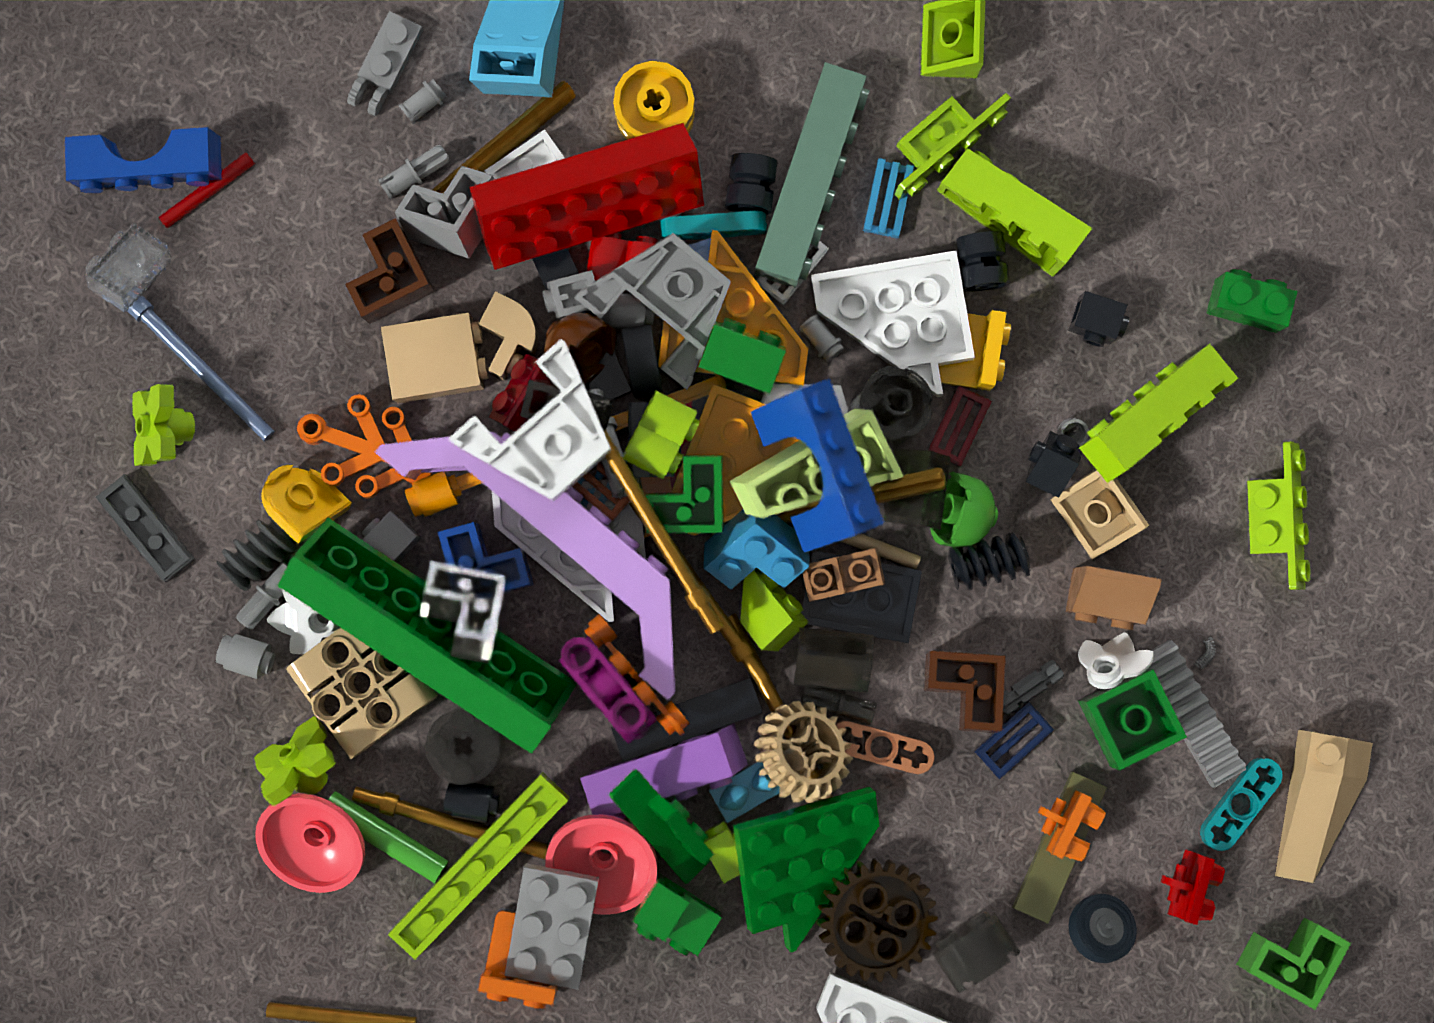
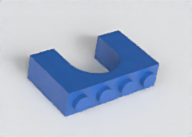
[751,379,884,553]

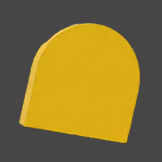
[261,465,352,544]

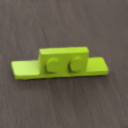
[894,93,1011,200]
[1247,441,1311,590]

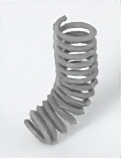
[1194,636,1216,669]

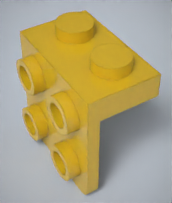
[939,310,1011,391]

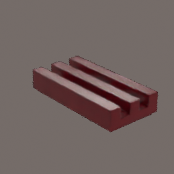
[927,386,992,468]

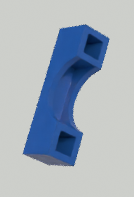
[65,127,222,193]

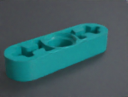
[660,211,767,240]
[1200,757,1283,851]

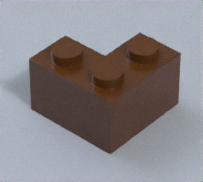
[345,218,435,324]
[924,651,1005,733]

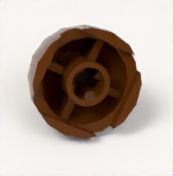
[544,312,617,385]

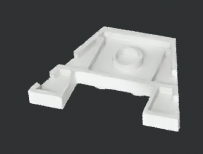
[449,339,612,501]

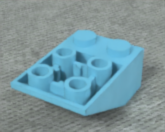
[469,0,564,97]

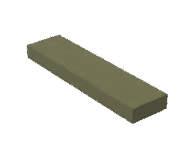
[1012,771,1107,924]

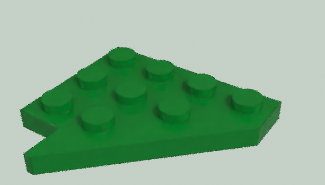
[733,787,880,952]

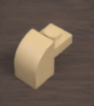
[479,291,538,381]

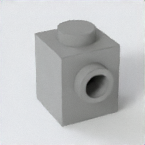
[362,511,422,563]

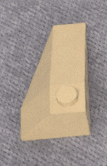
[1275,730,1373,883]

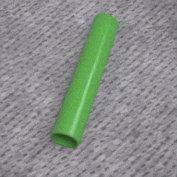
[328,791,449,884]

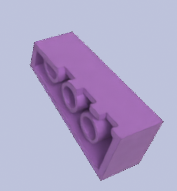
[580,723,748,819]

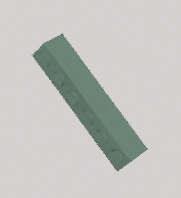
[754,62,870,288]

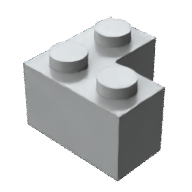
[395,166,495,258]

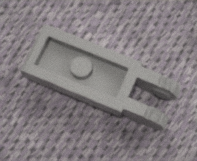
[347,11,423,116]

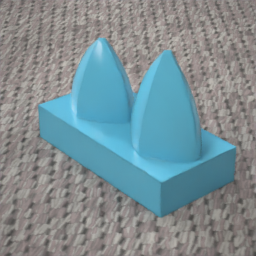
[709,762,780,823]

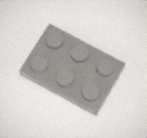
[505,863,599,990]

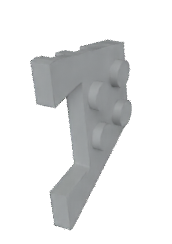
[575,233,731,389]

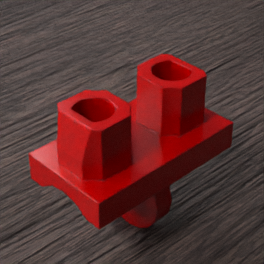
[1160,849,1225,925]

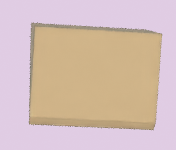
[1051,469,1149,560]

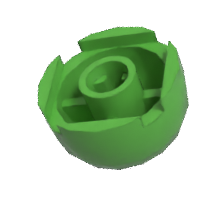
[930,472,998,547]

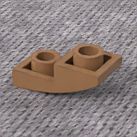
[803,548,886,602]

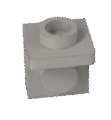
[542,270,595,318]

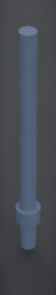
[109,278,275,442]

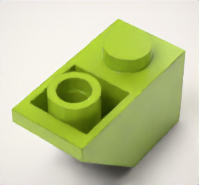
[740,568,808,651]

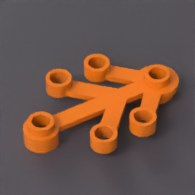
[297,394,433,499]
[584,614,690,736]

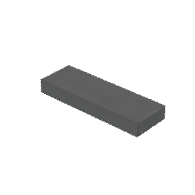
[96,474,195,583]

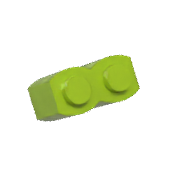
[622,390,700,479]

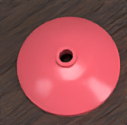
[255,794,365,893]
[545,814,658,915]

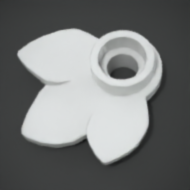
[267,590,339,654]
[1078,633,1154,689]

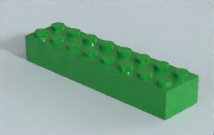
[277,518,577,754]

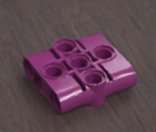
[559,636,657,744]

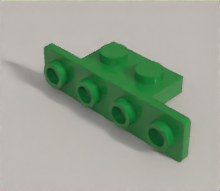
[609,769,714,884]

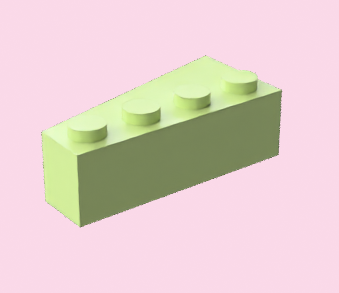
[729,409,904,518]

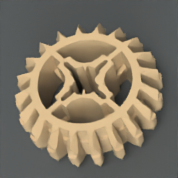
[752,701,853,803]

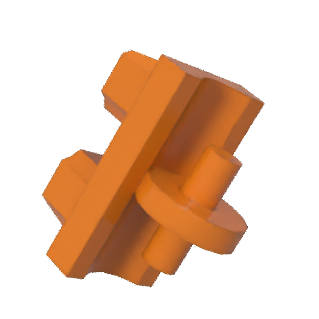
[1037,790,1106,861]

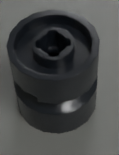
[725,153,778,215]
[956,231,1010,292]

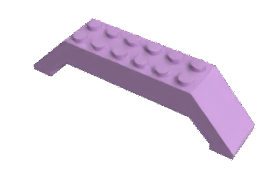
[375,431,675,700]

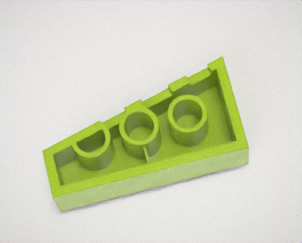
[937,148,1093,277]
[1079,344,1239,483]

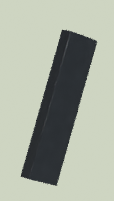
[611,678,763,762]

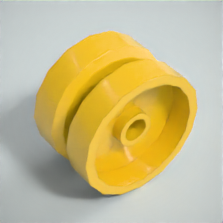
[613,61,695,140]

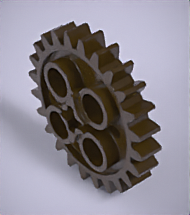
[816,858,938,983]

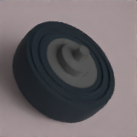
[1068,894,1137,963]

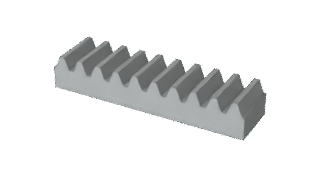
[1148,640,1246,788]

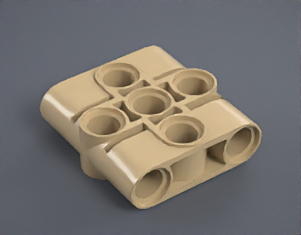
[286,628,438,759]

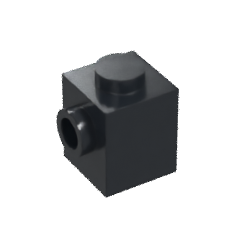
[1068,291,1129,347]
[1026,431,1082,498]

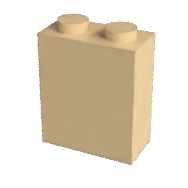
[381,312,489,404]

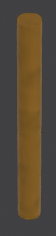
[266,1002,417,1023]

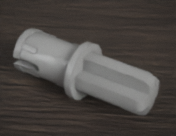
[378,145,450,200]
[236,561,288,629]

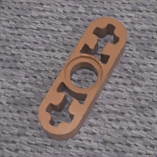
[835,720,934,774]

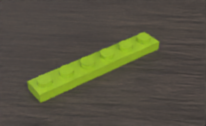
[388,771,570,960]

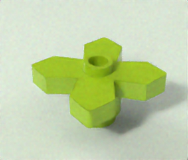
[132,384,195,466]
[254,716,335,806]

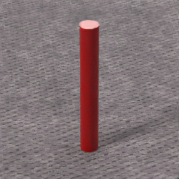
[158,152,255,229]

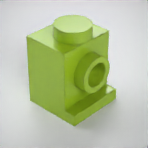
[704,821,740,883]

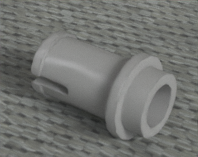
[398,79,447,124]
[799,314,844,362]

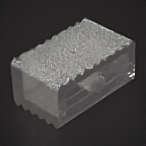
[85,223,171,312]

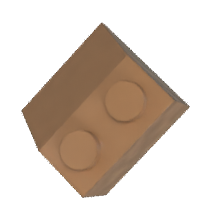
[1066,566,1162,630]

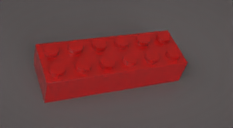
[469,123,705,270]

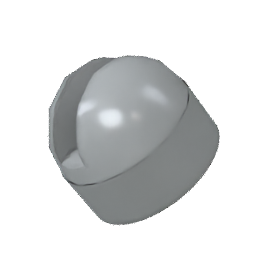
[1057,418,1089,446]

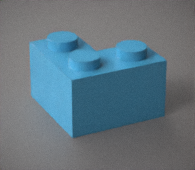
[704,509,810,589]

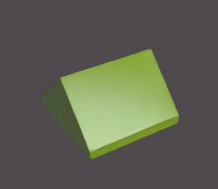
[921,0,985,78]

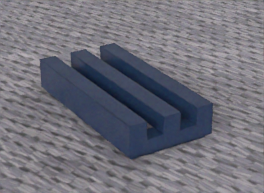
[974,702,1054,779]

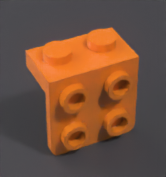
[478,910,558,1009]

